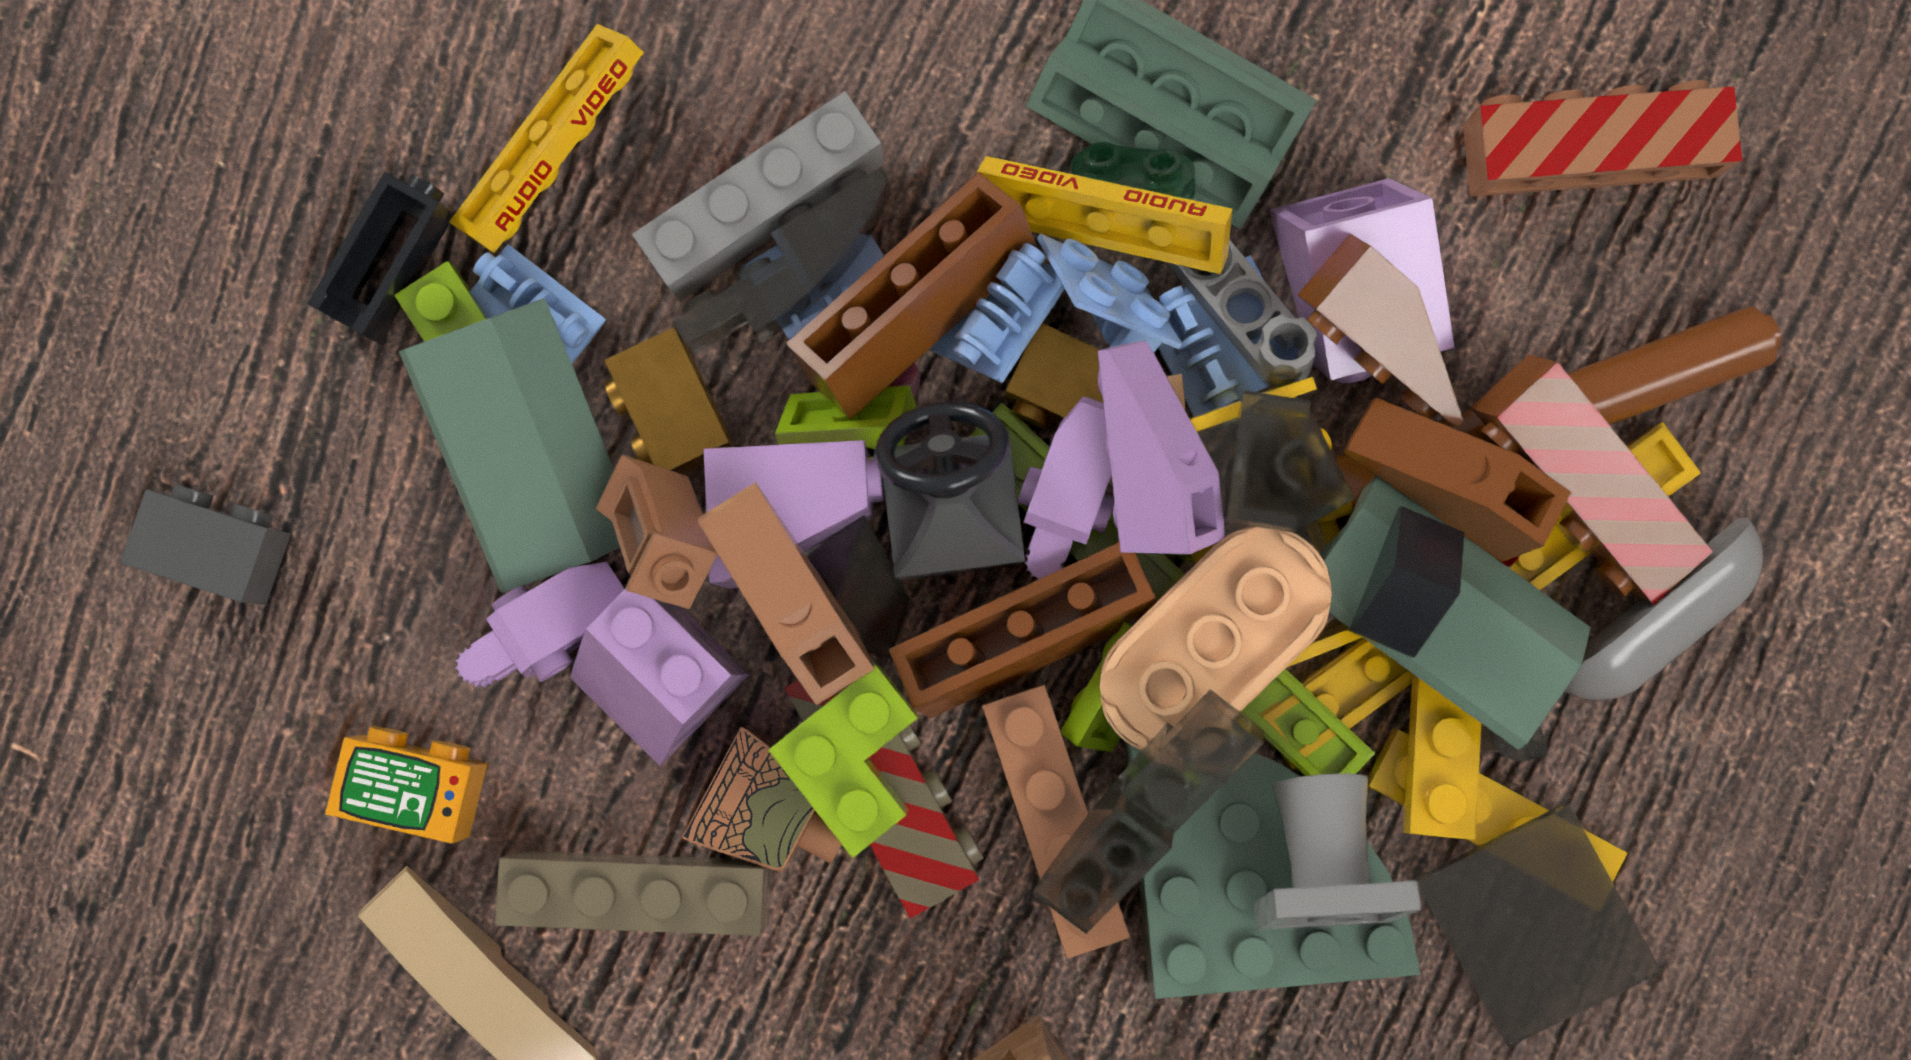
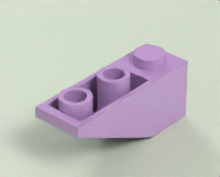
[1098,341,1225,554]

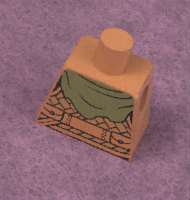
[682,725,842,872]

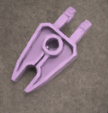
[1018,396,1115,580]
[455,562,624,688]

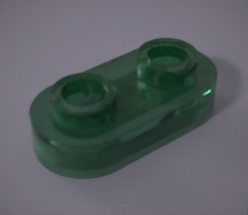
[1071,142,1196,200]

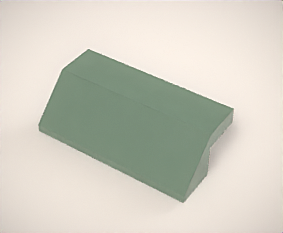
[1026,0,1317,230]
[399,298,620,592]
[1319,475,1591,750]

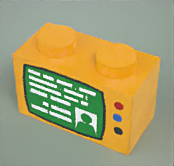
[325,726,488,844]

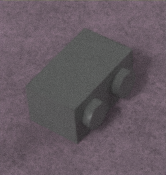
[120,484,291,605]

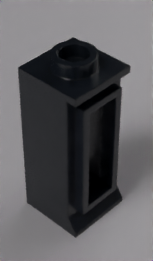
[307,172,454,346]

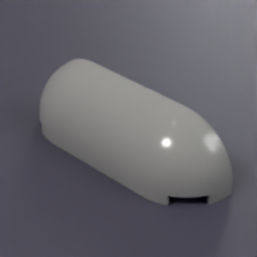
[1564,517,1763,700]

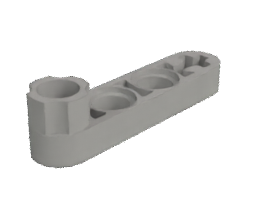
[1148,182,1318,387]

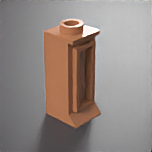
[596,455,718,609]

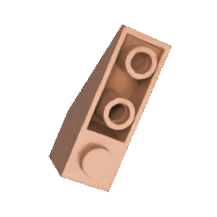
[697,482,874,705]

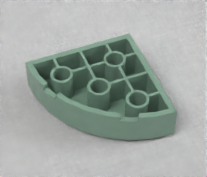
[1124,738,1421,999]

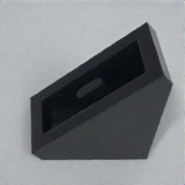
[1349,506,1465,658]

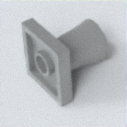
[1254,774,1421,930]

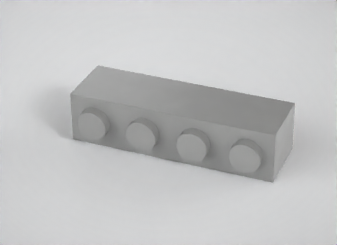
[632,91,884,302]

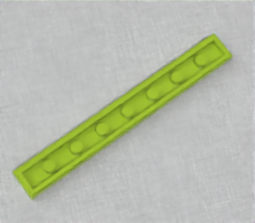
[969,403,1375,776]

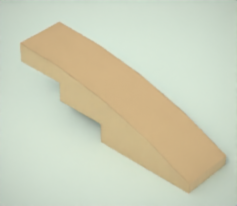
[358,866,596,1060]

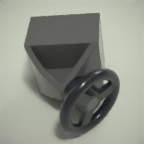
[875,402,1025,581]

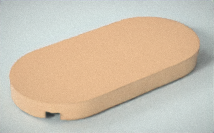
[1099,525,1332,754]

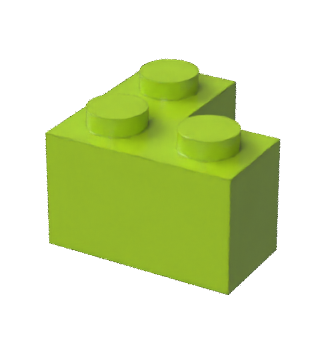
[768,665,919,858]

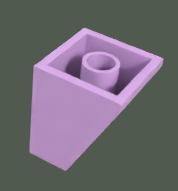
[1270,178,1455,383]
[704,440,885,589]
[570,588,750,766]

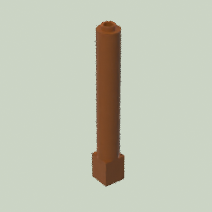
[1318,306,1781,526]

